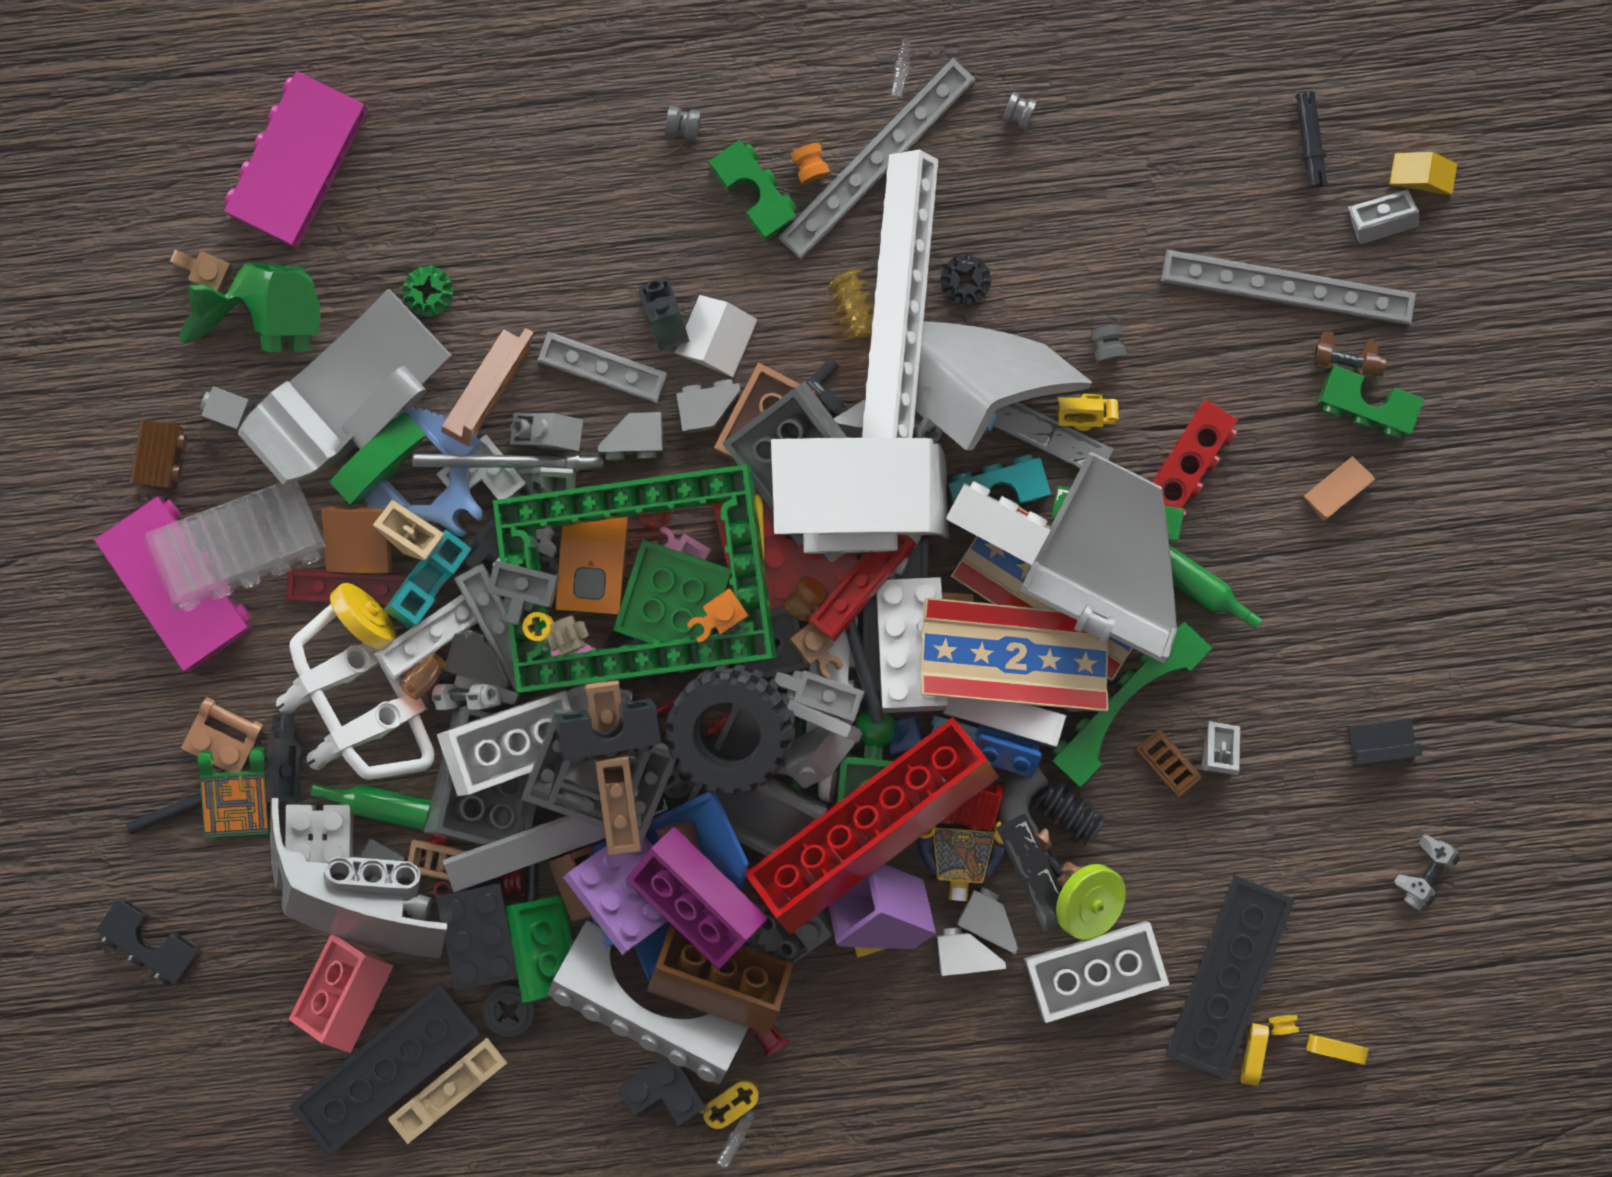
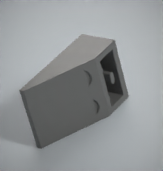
[743,904,834,964]

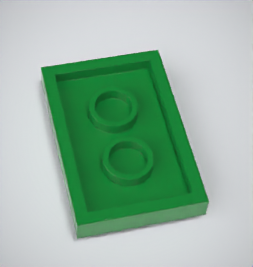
[505,895,573,1002]

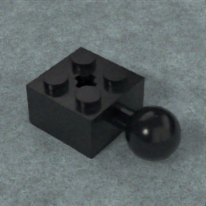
[734,605,810,721]

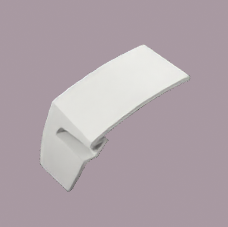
[771,438,949,554]

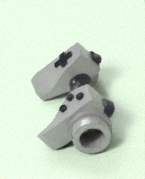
[432,684,501,710]
[1395,835,1460,911]

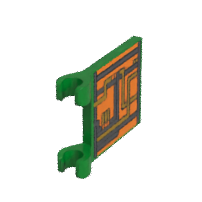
[198,747,269,838]

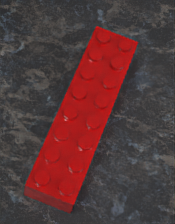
[746,717,999,934]

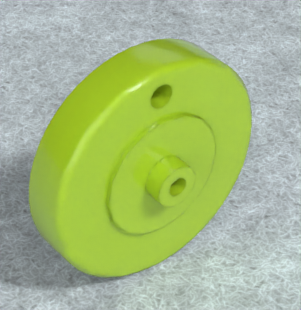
[1056,864,1126,940]

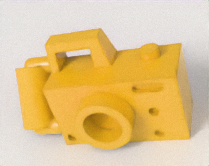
[1057,394,1119,431]

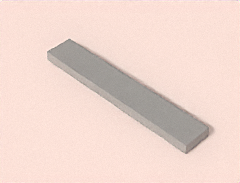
[442,816,606,892]

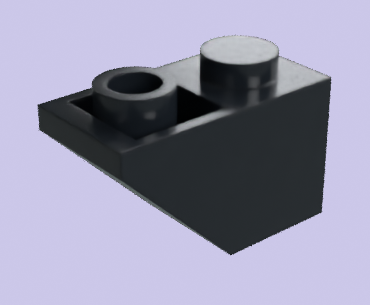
[638,277,690,351]

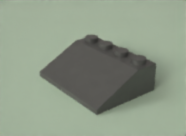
[722,381,847,546]
[424,706,537,846]

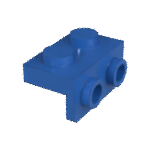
[974,724,1041,778]

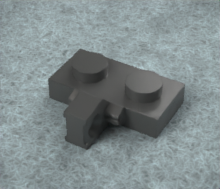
[487,560,559,626]

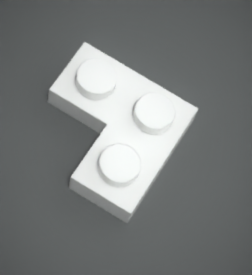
[437,435,527,499]

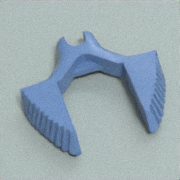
[365,407,484,537]

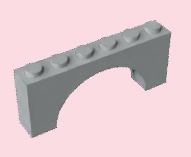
[547,920,749,1084]

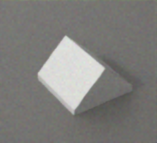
[675,295,758,378]

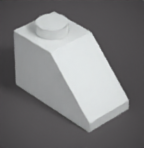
[936,927,1006,976]

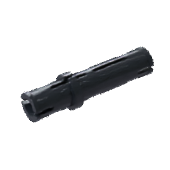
[1295,91,1328,189]

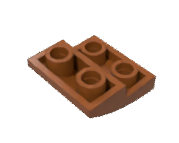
[321,506,392,573]

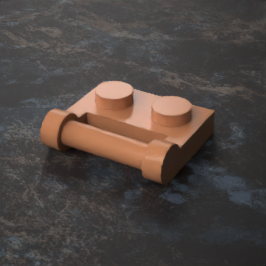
[181,697,264,772]

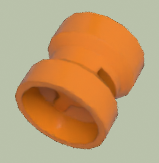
[790,143,830,184]

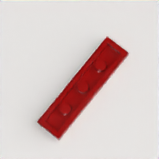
[808,535,917,642]

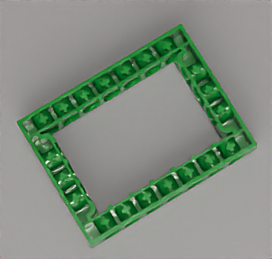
[493,464,777,693]

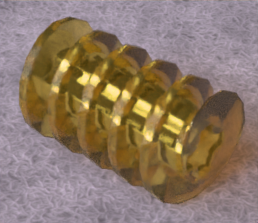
[827,268,875,339]

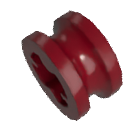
[503,869,523,896]

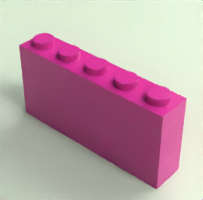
[224,71,368,250]
[94,496,253,672]

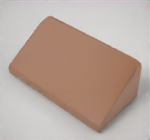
[1303,456,1375,521]

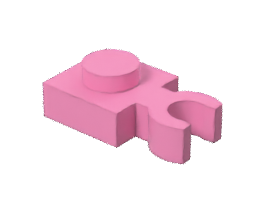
[653,527,712,560]

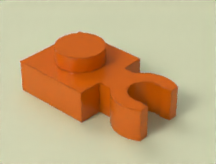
[687,589,749,642]

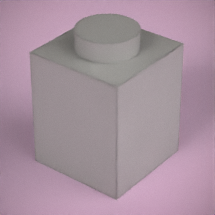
[200,386,254,431]

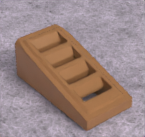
[408,839,470,881]

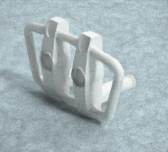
[276,604,435,780]

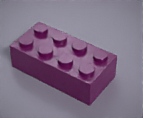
[626,827,768,969]

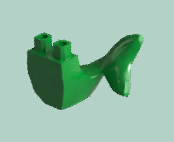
[179,263,320,352]

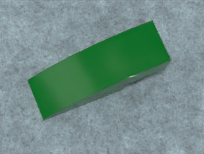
[329,413,427,504]

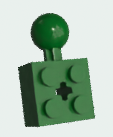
[837,708,896,804]

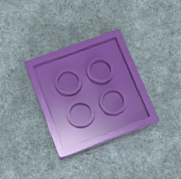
[563,836,669,955]

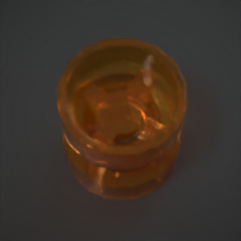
[784,576,828,621]

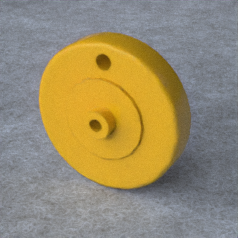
[330,583,396,650]

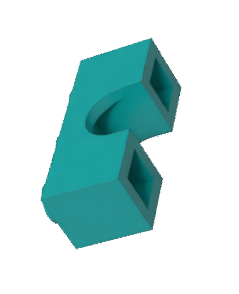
[947,455,1051,506]
[383,530,472,629]

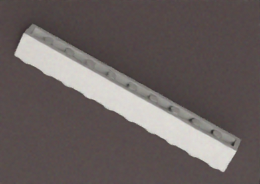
[862,150,938,438]

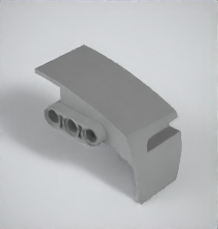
[238,289,452,484]
[270,798,447,958]

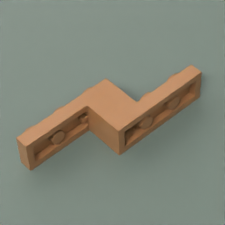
[586,681,641,855]

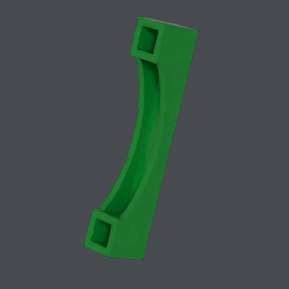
[1050,622,1212,787]

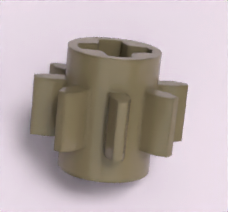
[546,616,589,656]

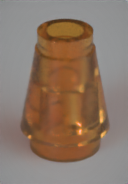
[399,653,446,700]

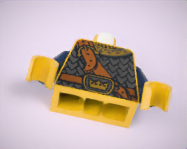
[918,822,1007,901]

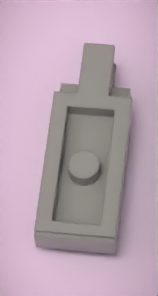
[774,670,864,723]

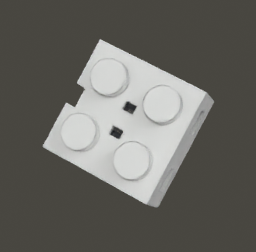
[285,805,354,863]

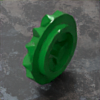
[402,266,453,316]

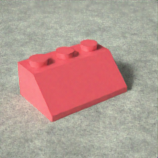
[289,935,393,1053]

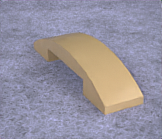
[388,1038,507,1144]

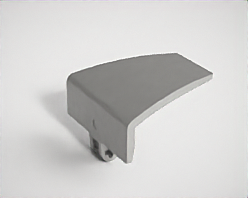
[913,321,1092,450]
[1020,452,1177,663]

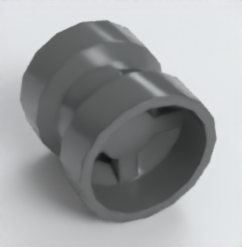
[665,106,701,142]
[1090,324,1127,363]

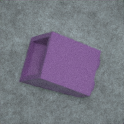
[828,864,936,949]

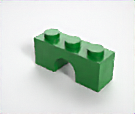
[709,139,797,243]
[1316,365,1424,440]

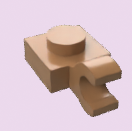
[170,250,231,292]

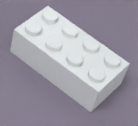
[876,577,947,713]
[437,691,572,796]
[1024,921,1169,1023]

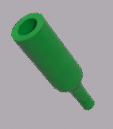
[1169,545,1262,629]
[311,784,432,831]

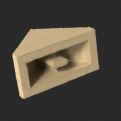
[373,500,445,561]

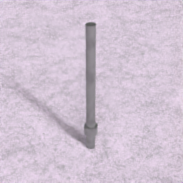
[412,453,604,473]

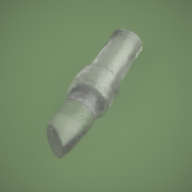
[890,38,912,98]
[716,1111,755,1169]

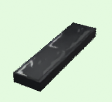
[996,813,1061,932]

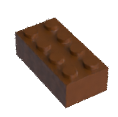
[647,924,794,1034]

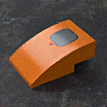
[556,517,628,614]

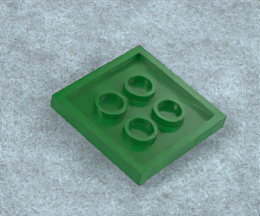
[613,539,732,643]

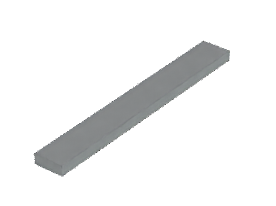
[778,58,976,260]
[1161,250,1416,326]

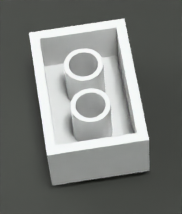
[946,481,1050,565]

